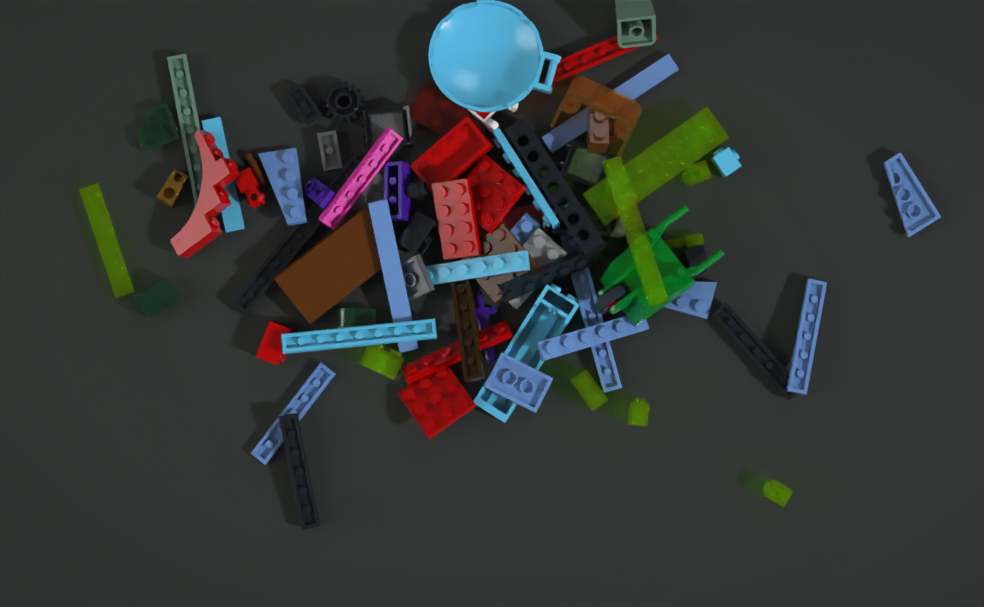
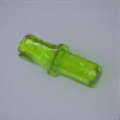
[665,233,704,251]

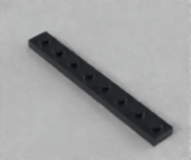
[498,225,641,303]

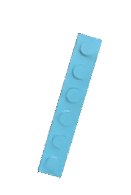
[492,128,560,230]
[425,250,530,285]

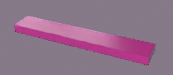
[318,126,403,230]

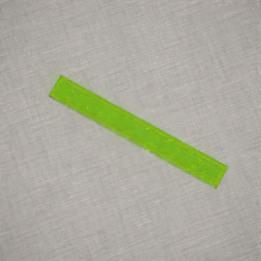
[602,156,669,307]

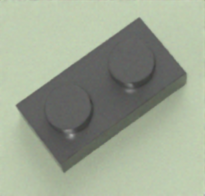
[317,130,343,172]

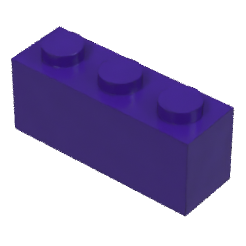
[384,161,411,222]

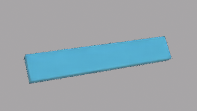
[202,117,245,233]

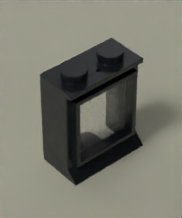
[360,105,414,151]
[558,139,617,193]

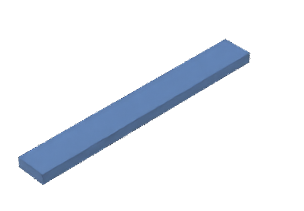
[541,54,679,153]
[368,199,419,353]

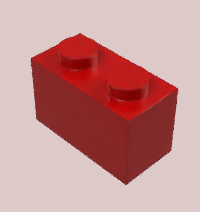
[256,321,293,366]

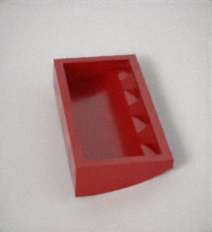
[410,116,494,194]

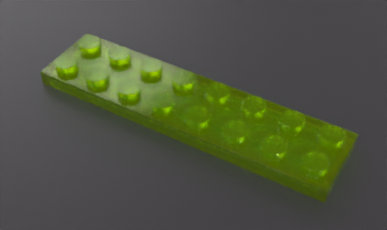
[582,107,729,226]

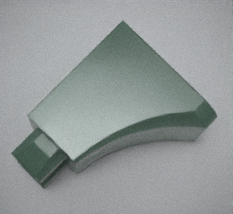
[615,0,656,48]

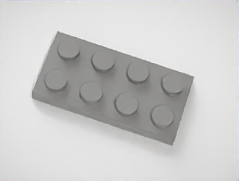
[508,227,568,309]

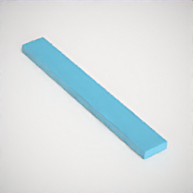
[281,318,437,354]

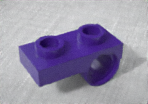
[303,177,336,210]

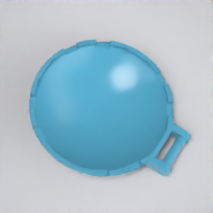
[428,0,561,112]

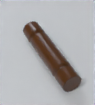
[244,153,268,185]

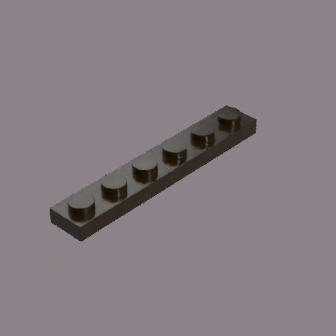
[450,279,485,383]

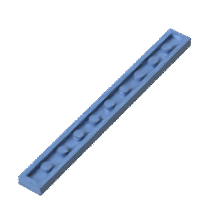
[552,204,622,393]

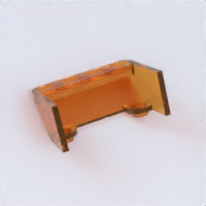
[550,76,642,159]

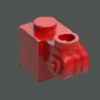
[235,167,265,209]

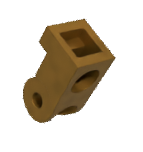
[157,169,189,208]

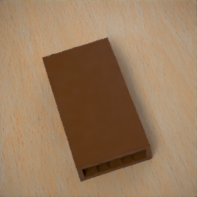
[274,206,401,324]

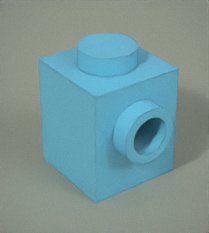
[711,147,742,178]

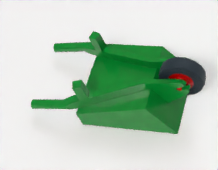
[594,204,725,326]

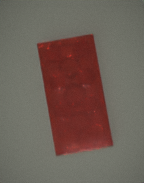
[410,83,492,136]

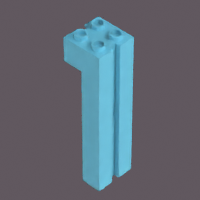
[474,284,579,423]

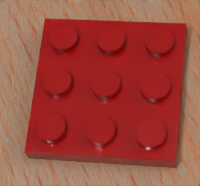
[466,154,527,234]
[398,366,476,440]

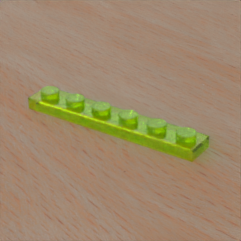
[79,183,135,298]

